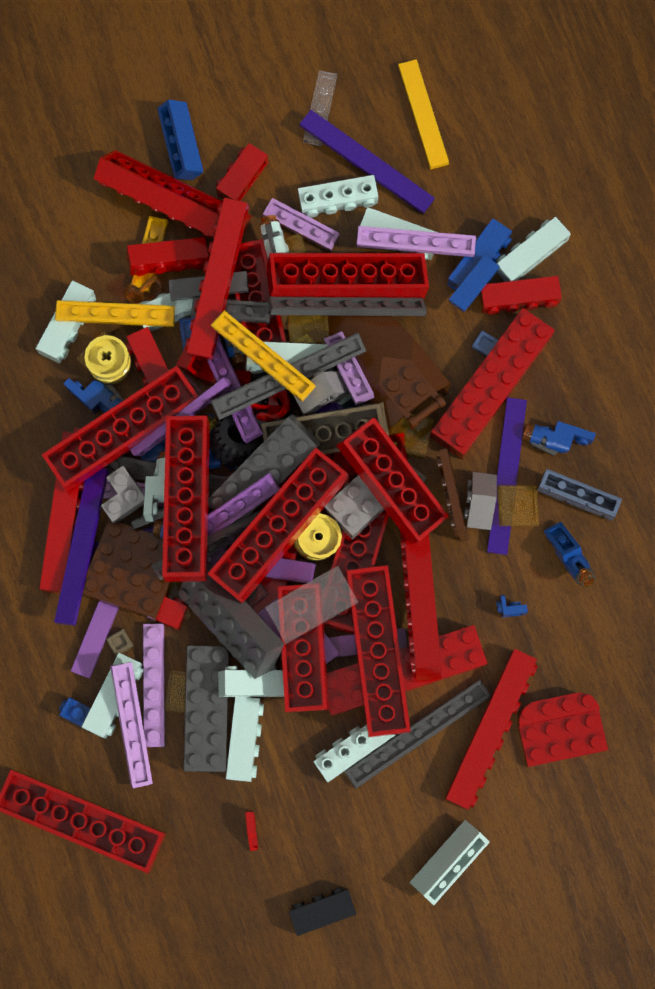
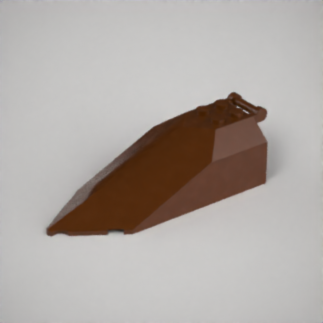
[302,315,451,435]

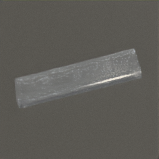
[303,70,338,146]

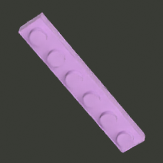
[357,226,476,257]
[143,624,165,747]
[110,662,153,788]

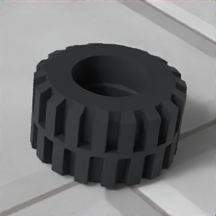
[209,415,264,468]

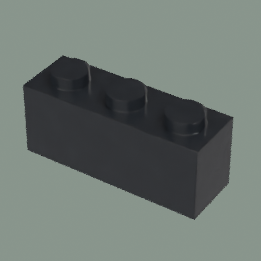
[289,887,357,936]

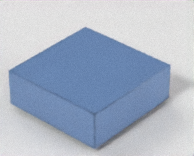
[471,330,499,357]

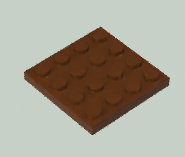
[436,449,469,542]
[82,519,171,621]

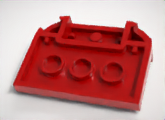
[517,693,608,767]

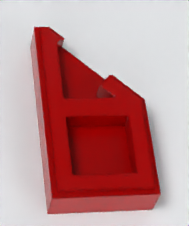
[245,812,258,851]

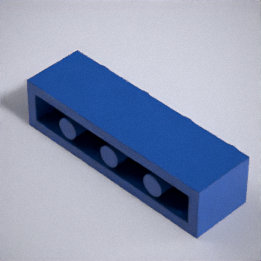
[157,99,204,180]
[447,219,512,291]

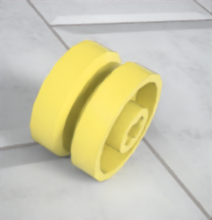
[84,335,131,384]
[294,514,342,561]

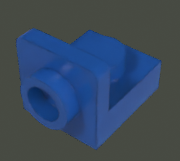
[496,595,528,618]
[59,697,91,727]

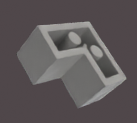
[294,370,350,414]
[101,466,145,523]
[464,472,497,530]

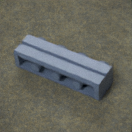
[537,469,622,521]

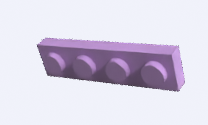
[263,198,340,252]
[324,332,374,405]

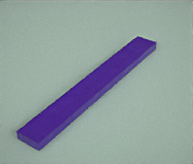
[299,110,435,215]
[487,397,527,556]
[54,469,109,626]

